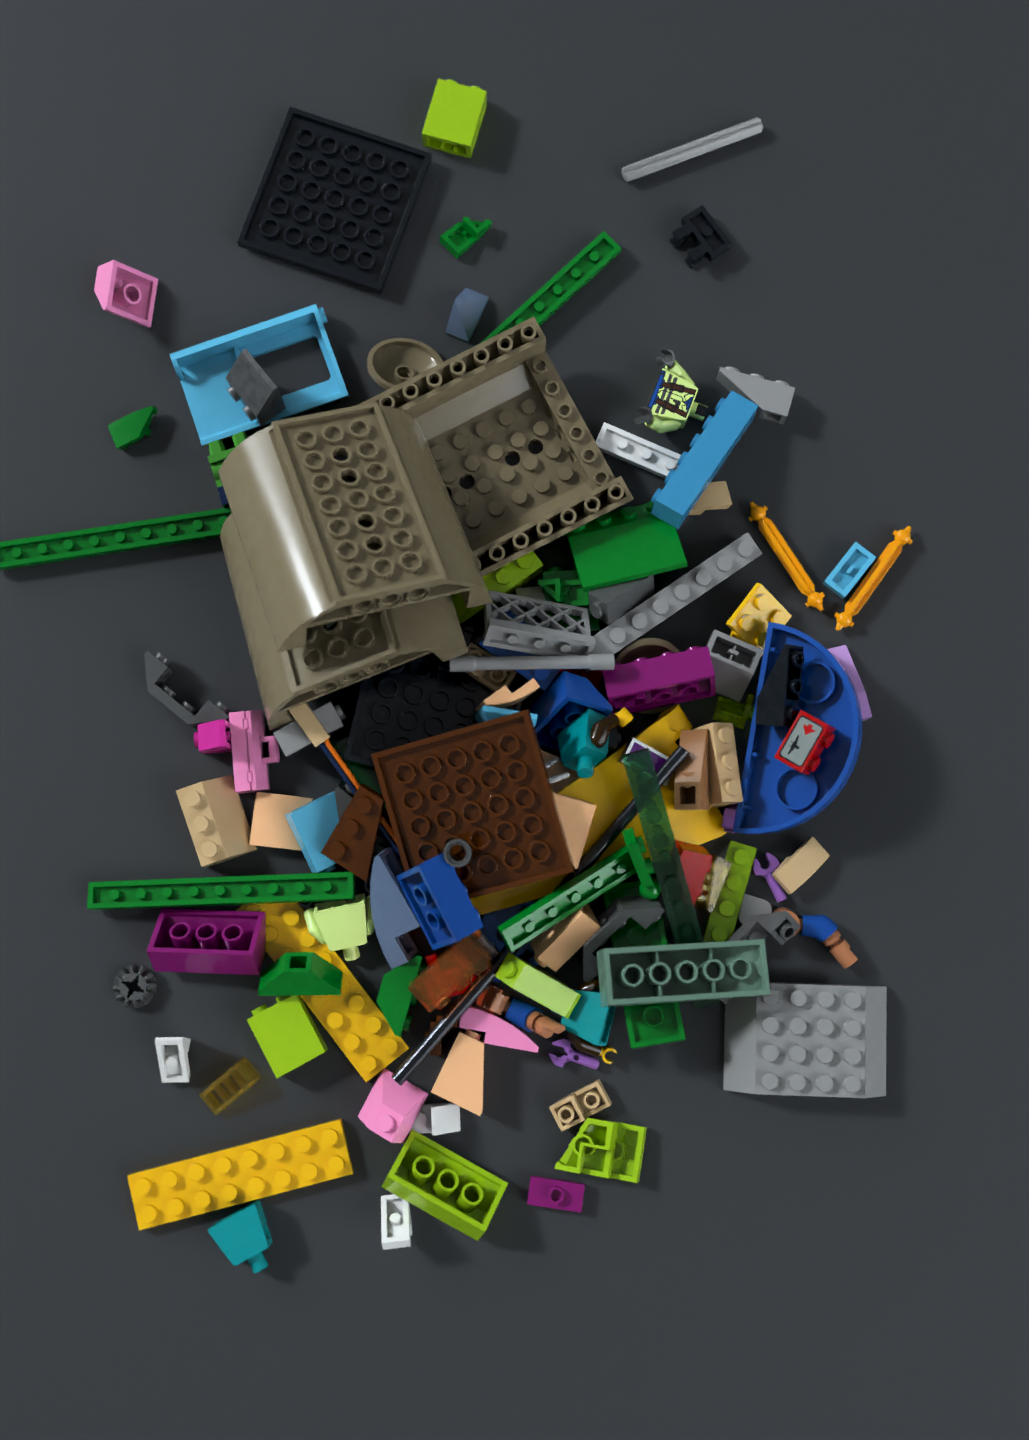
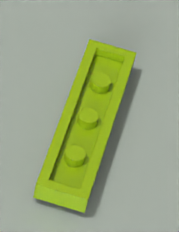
[701,841,757,943]

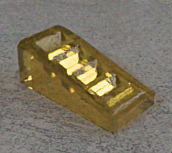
[695,854,732,913]
[199,1057,261,1116]

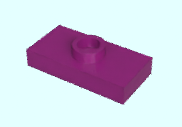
[527,1175,585,1213]

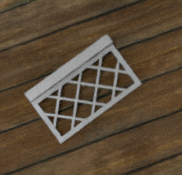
[482,590,596,656]

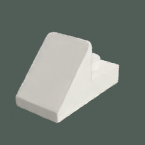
[155,1037,191,1083]
[409,1103,461,1136]
[381,1194,413,1250]

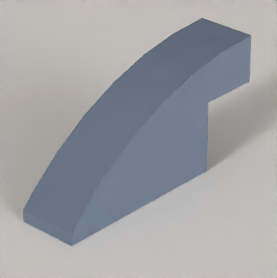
[370,846,420,969]

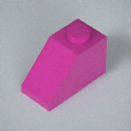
[194,719,232,754]

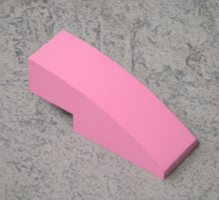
[459,1006,539,1053]

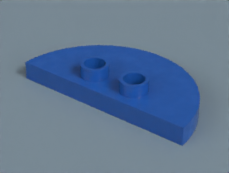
[733,622,862,835]

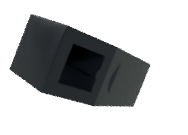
[755,644,804,727]

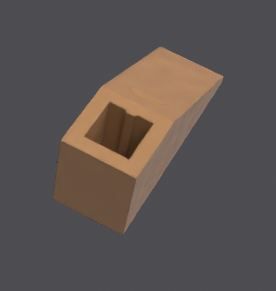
[674,729,710,811]

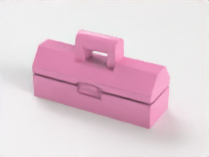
[229,710,280,794]

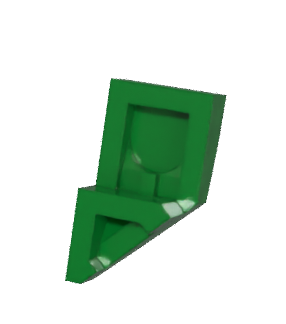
[439,217,492,259]
[108,406,158,450]
[538,578,590,607]

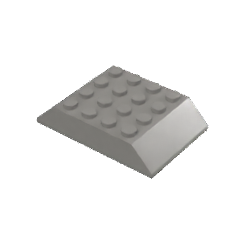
[723,982,887,1098]

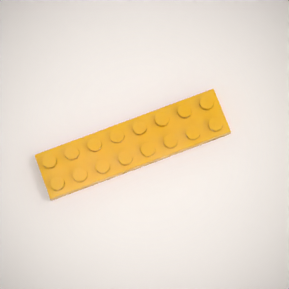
[236,903,410,1083]
[127,1118,354,1230]

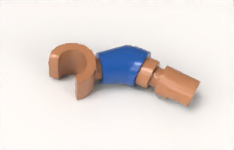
[772,907,858,969]
[476,984,566,1038]

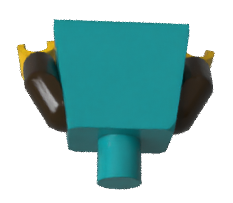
[557,707,634,778]
[551,979,617,1064]

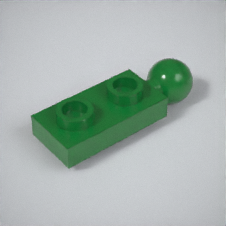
[622,827,661,900]

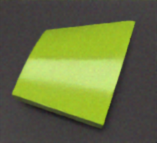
[555,1118,647,1183]

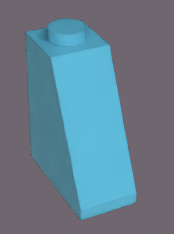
[285,791,339,873]

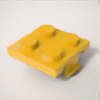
[726,583,792,656]

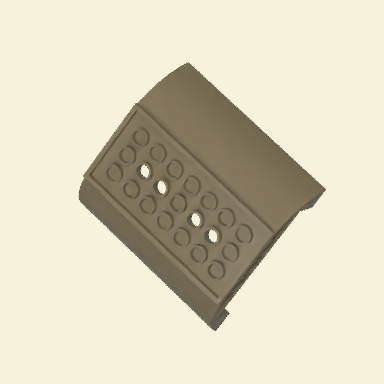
[356,317,634,576]
[218,402,493,652]
[220,459,468,731]

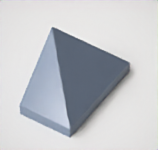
[445,288,489,344]

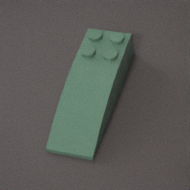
[596,939,771,1007]

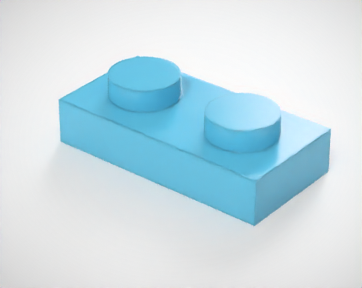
[822,541,876,599]

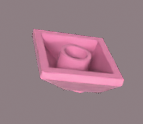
[94,260,158,328]
[358,1068,429,1143]

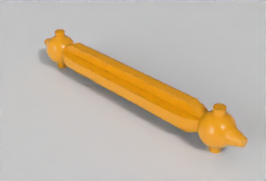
[748,502,825,612]
[834,526,913,631]

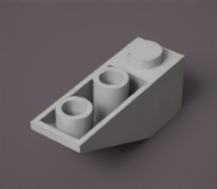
[716,367,795,425]

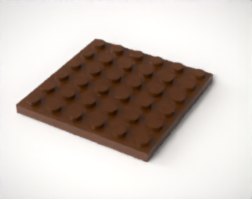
[371,709,575,899]

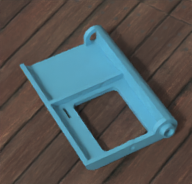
[170,304,349,447]

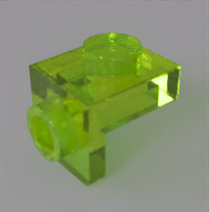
[713,693,754,729]

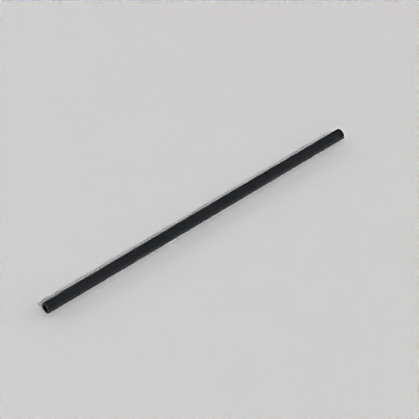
[392,745,689,1085]

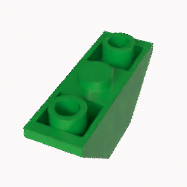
[258,952,343,996]
[376,955,427,1037]

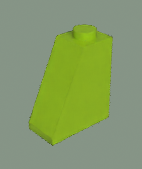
[495,952,581,1019]

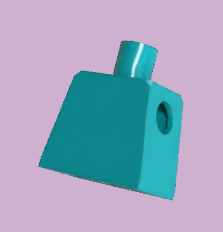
[208,1199,272,1274]

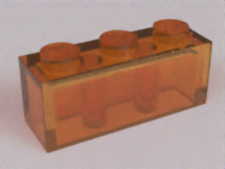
[408,932,493,1013]

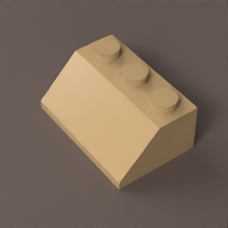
[176,775,258,868]

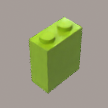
[422,79,487,159]
[247,995,329,1078]

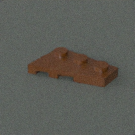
[321,784,385,882]

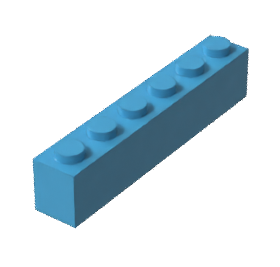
[651,391,759,529]

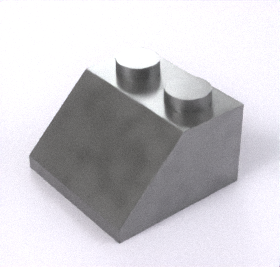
[226,348,286,426]

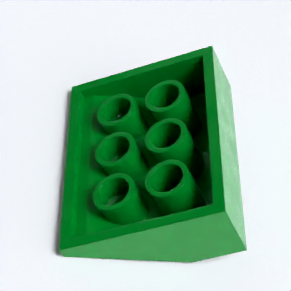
[565,501,688,592]

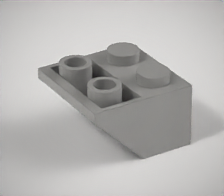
[705,629,764,703]

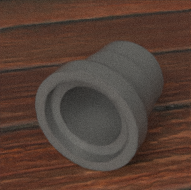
[443,839,472,867]

